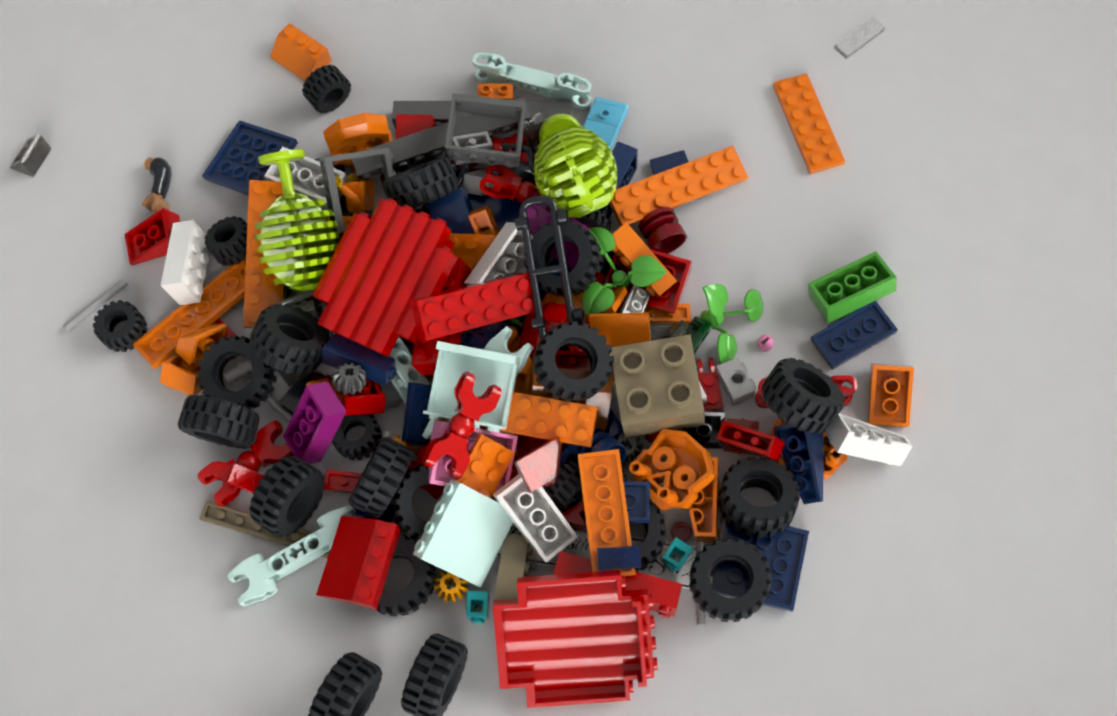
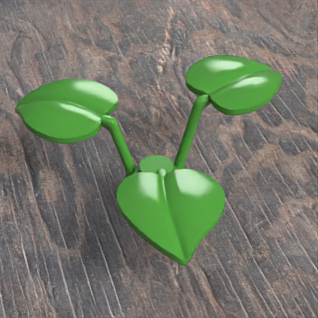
[582,227,667,317]
[700,284,764,364]

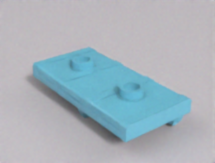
[583,97,629,151]

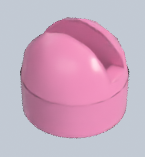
[757,335,773,352]

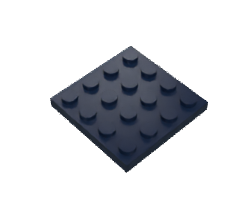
[202,120,298,195]
[712,522,809,612]

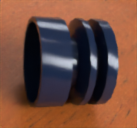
[572,427,626,466]

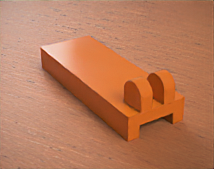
[643,304,691,324]

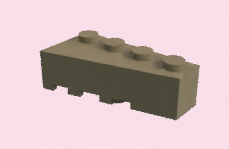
[492,533,532,619]

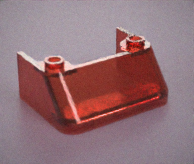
[491,437,562,502]

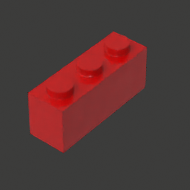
[716,420,785,461]

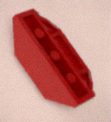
[519,302,567,360]

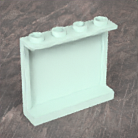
[423,341,520,433]
[413,479,513,588]

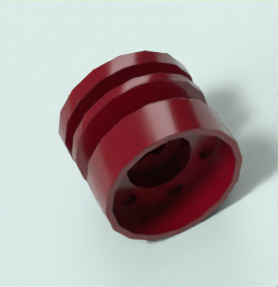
[638,207,687,254]

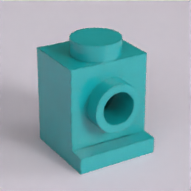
[662,537,693,572]
[466,591,490,624]

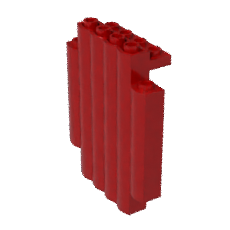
[312,198,458,357]
[493,570,658,708]

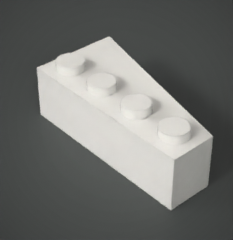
[825,413,912,466]

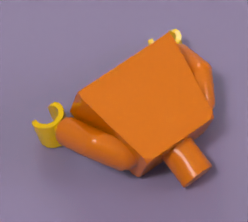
[335,173,375,214]

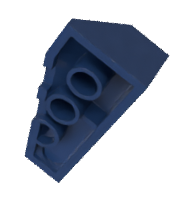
[773,424,824,504]

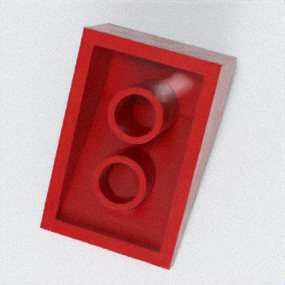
[124,208,181,265]

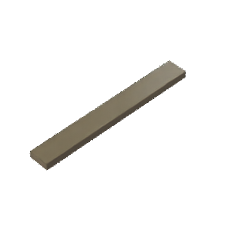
[199,501,330,559]

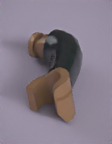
[142,157,172,213]

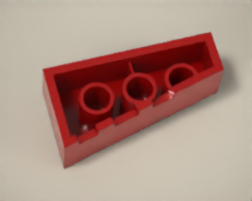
[341,379,385,416]

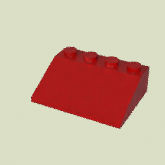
[604,249,692,314]
[316,516,401,611]

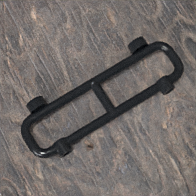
[515,196,585,339]

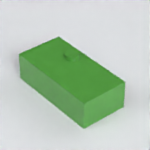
[808,251,897,323]

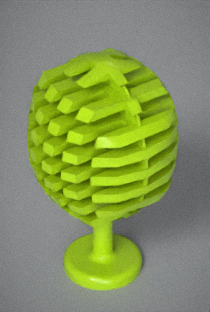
[534,114,618,218]
[254,149,341,291]

